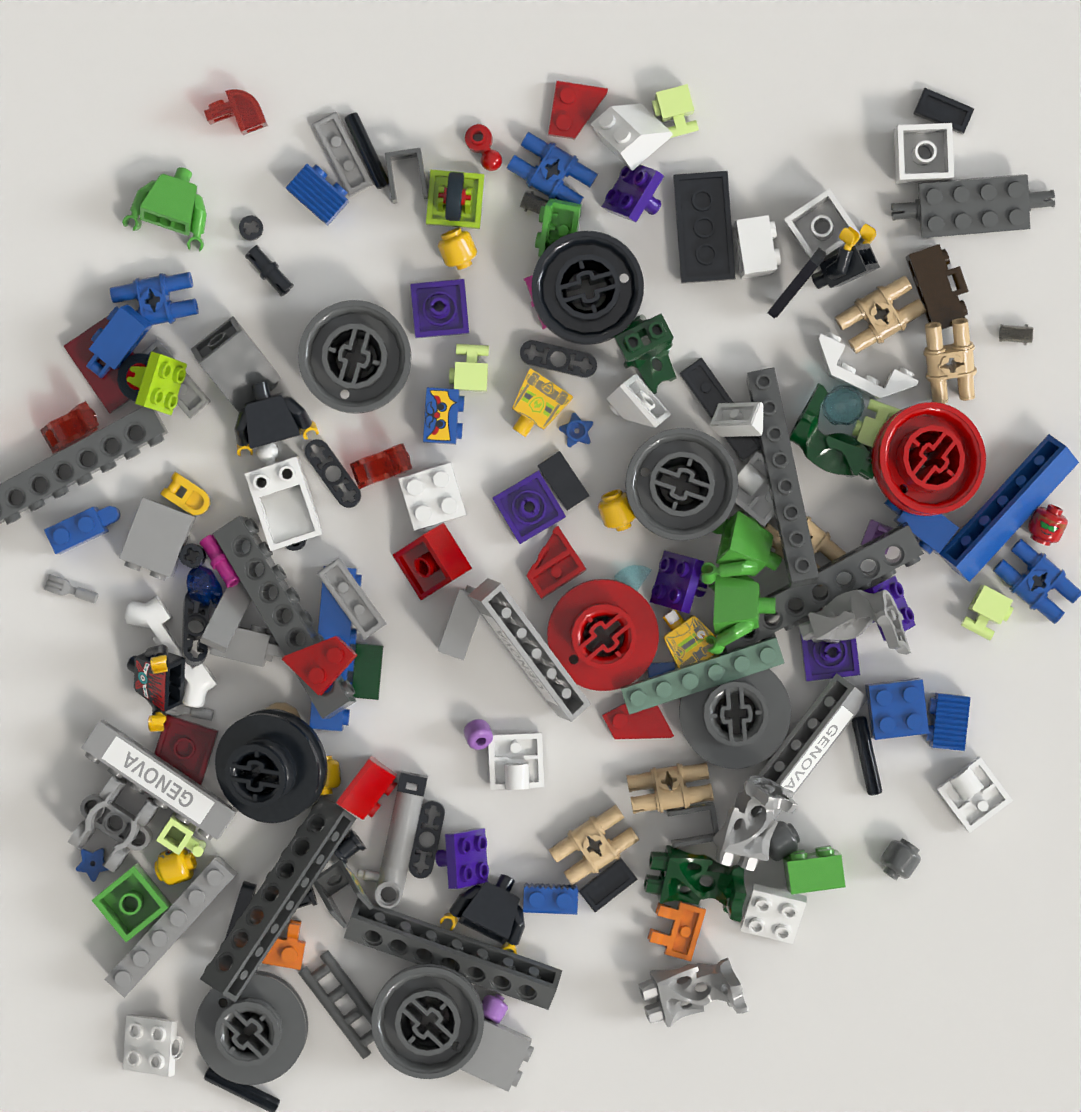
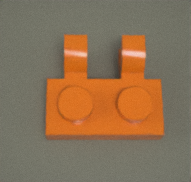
[647,901,706,962]
[262,918,306,970]

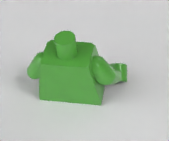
[122,167,207,252]
[701,511,782,584]
[706,575,776,655]

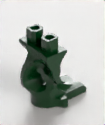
[614,313,677,394]
[789,383,874,480]
[644,845,747,922]

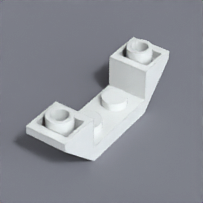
[816,332,919,400]

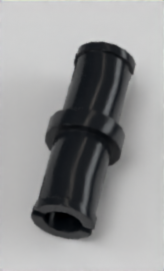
[245,245,294,297]

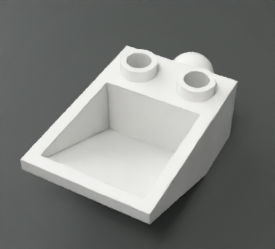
[245,443,322,551]

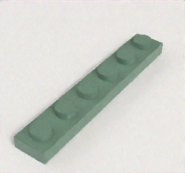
[620,636,785,715]

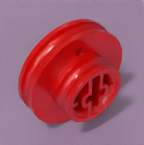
[872,402,986,516]
[547,579,659,691]

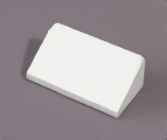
[710,402,763,437]

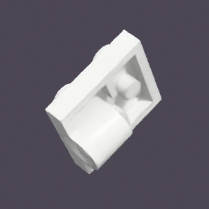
[735,451,775,527]
[488,732,544,790]
[936,757,1013,833]
[741,883,807,944]
[123,1014,184,1077]

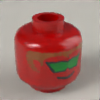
[1028,504,1068,546]

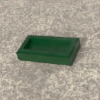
[352,643,384,700]

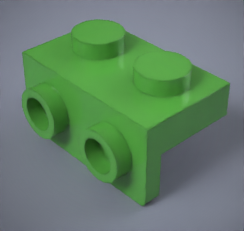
[535,198,582,257]

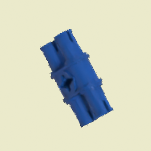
[507,132,598,204]
[110,272,199,325]
[993,539,1081,624]

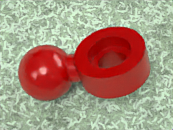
[465,124,502,171]

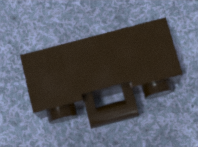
[905,244,969,330]

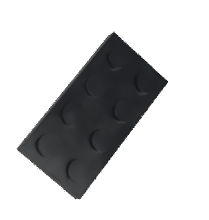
[673,171,736,284]

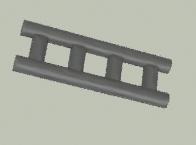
[298,950,374,1059]

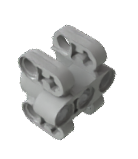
[68,776,160,873]

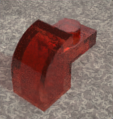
[204,89,268,135]
[40,401,99,454]
[350,443,413,489]

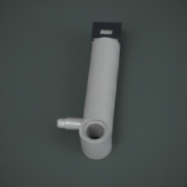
[357,771,428,908]

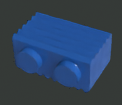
[286,164,349,226]
[926,693,971,751]
[523,882,578,915]

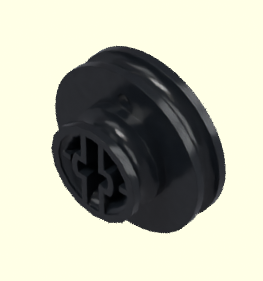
[532,231,644,345]
[215,709,327,823]

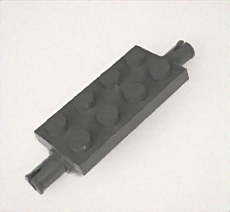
[891,174,1055,238]

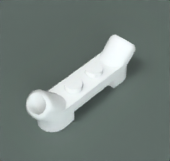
[125,595,218,708]

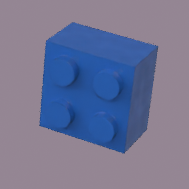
[865,678,929,740]

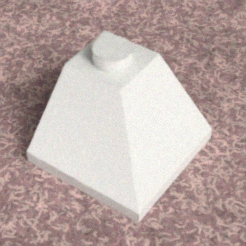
[606,374,671,428]

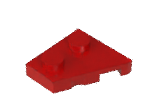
[548,81,608,140]
[526,526,587,599]
[282,636,357,695]
[602,703,674,739]

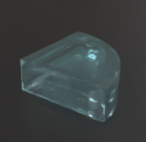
[614,565,651,591]

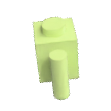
[652,84,699,138]
[449,344,489,392]
[852,399,901,449]
[961,585,1014,641]
[156,812,206,857]

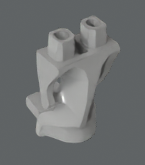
[799,590,911,655]
[713,776,797,871]
[638,958,748,1027]

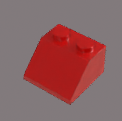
[393,523,472,600]
[336,755,398,820]

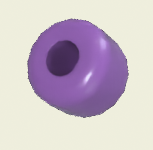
[464,719,493,750]
[482,994,508,1024]

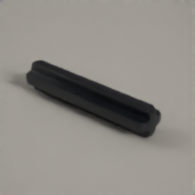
[345,112,389,189]
[852,716,882,796]
[204,1067,280,1112]

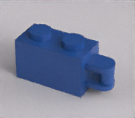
[86,304,153,379]
[884,499,959,554]
[44,506,121,554]

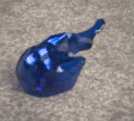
[186,566,223,608]

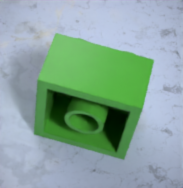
[783,846,846,895]
[92,863,172,942]

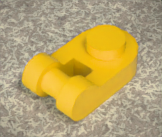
[160,472,210,515]

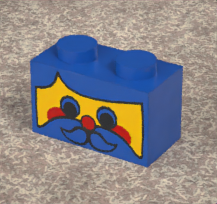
[423,387,465,445]

